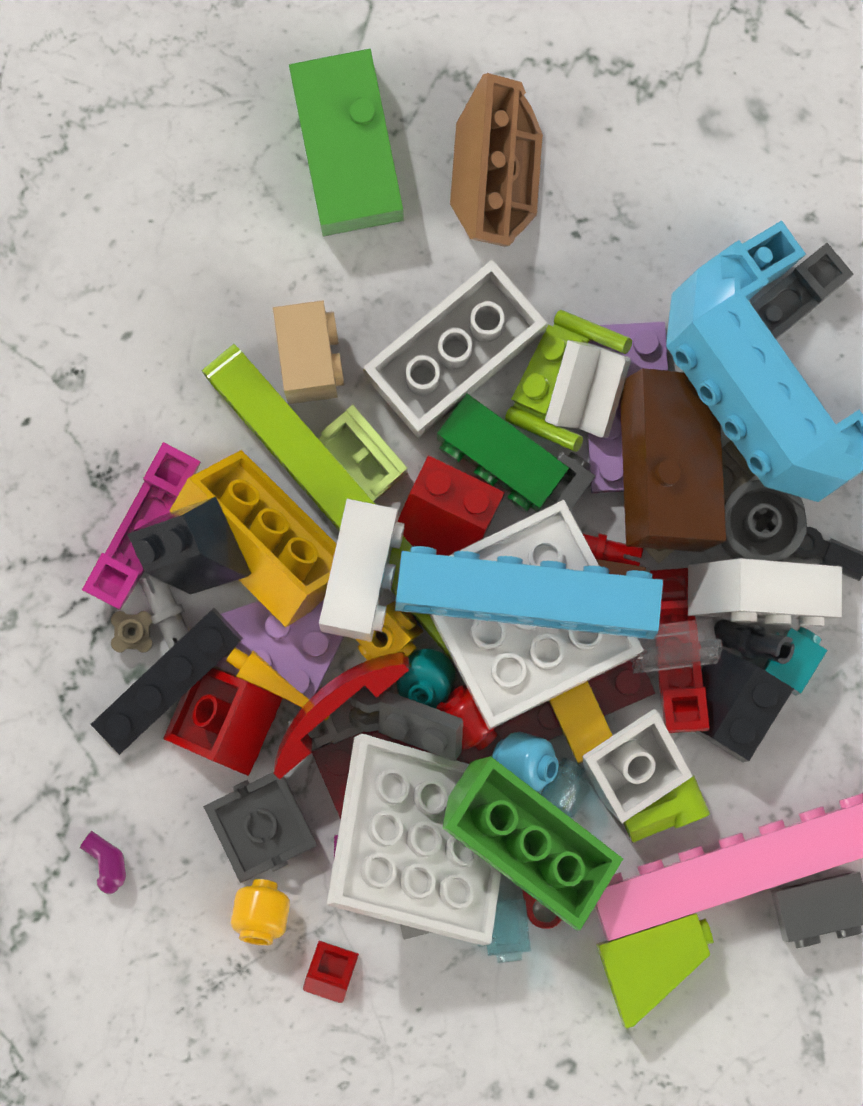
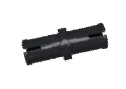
[712,619,795,664]

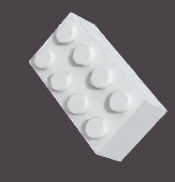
[363,259,547,438]

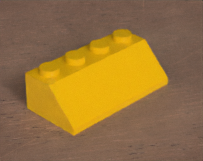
[169,450,337,627]

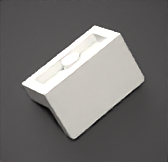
[545,340,631,438]

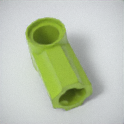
[623,775,710,843]

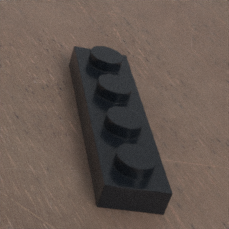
[90,608,243,755]

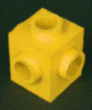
[356,601,424,660]

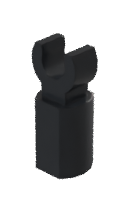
[793,527,863,581]

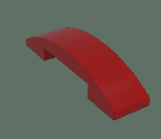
[650,568,710,733]
[274,652,409,780]

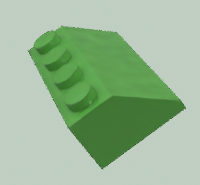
[442,756,623,931]

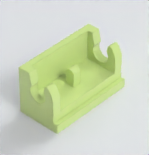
[319,404,408,502]

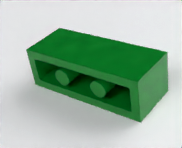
[437,393,569,512]

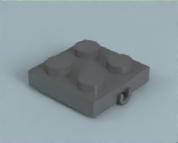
[203,772,318,883]

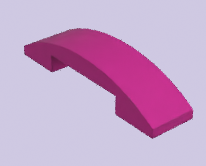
[82,442,201,610]

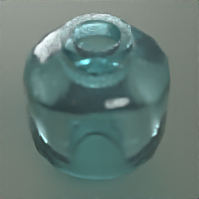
[538,757,590,819]

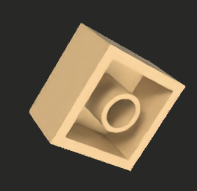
[273,300,344,405]

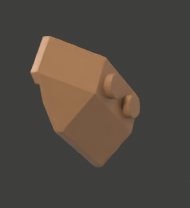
[450,73,543,247]

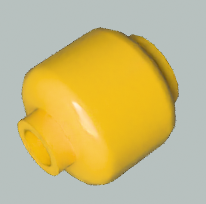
[230,879,290,945]

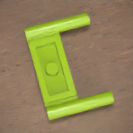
[505,310,632,452]

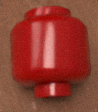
[436,686,498,751]

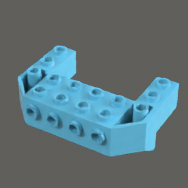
[666,221,863,502]

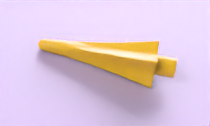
[226,647,329,721]

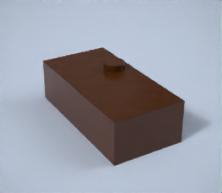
[620,368,726,552]

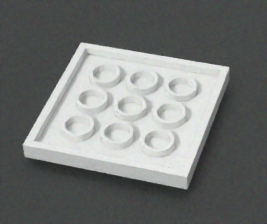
[429,500,644,730]
[327,734,501,946]

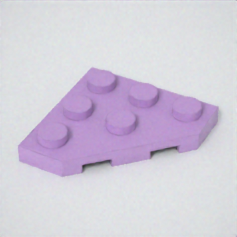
[215,599,344,708]

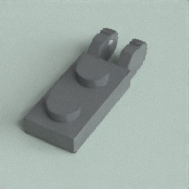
[349,686,463,761]

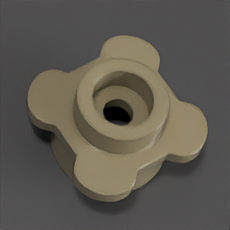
[111,611,153,653]

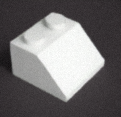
[582,709,693,823]

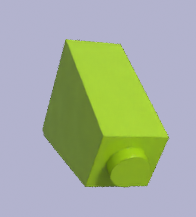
[596,913,714,1029]

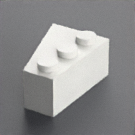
[688,558,842,627]

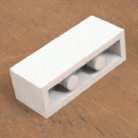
[319,499,405,642]

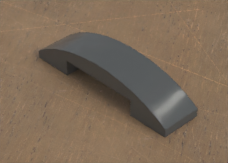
[752,243,854,339]

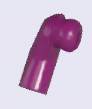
[80,831,126,894]

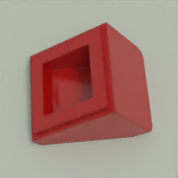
[303,941,359,1003]

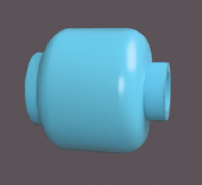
[492,732,559,792]

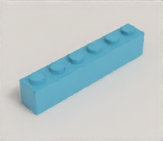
[395,546,663,639]

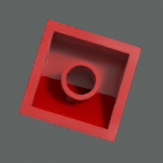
[398,455,505,556]
[163,668,283,776]

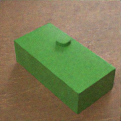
[289,48,404,237]

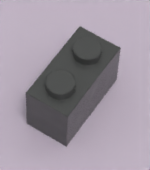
[771,872,863,948]

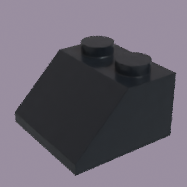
[127,496,251,595]
[695,646,794,762]

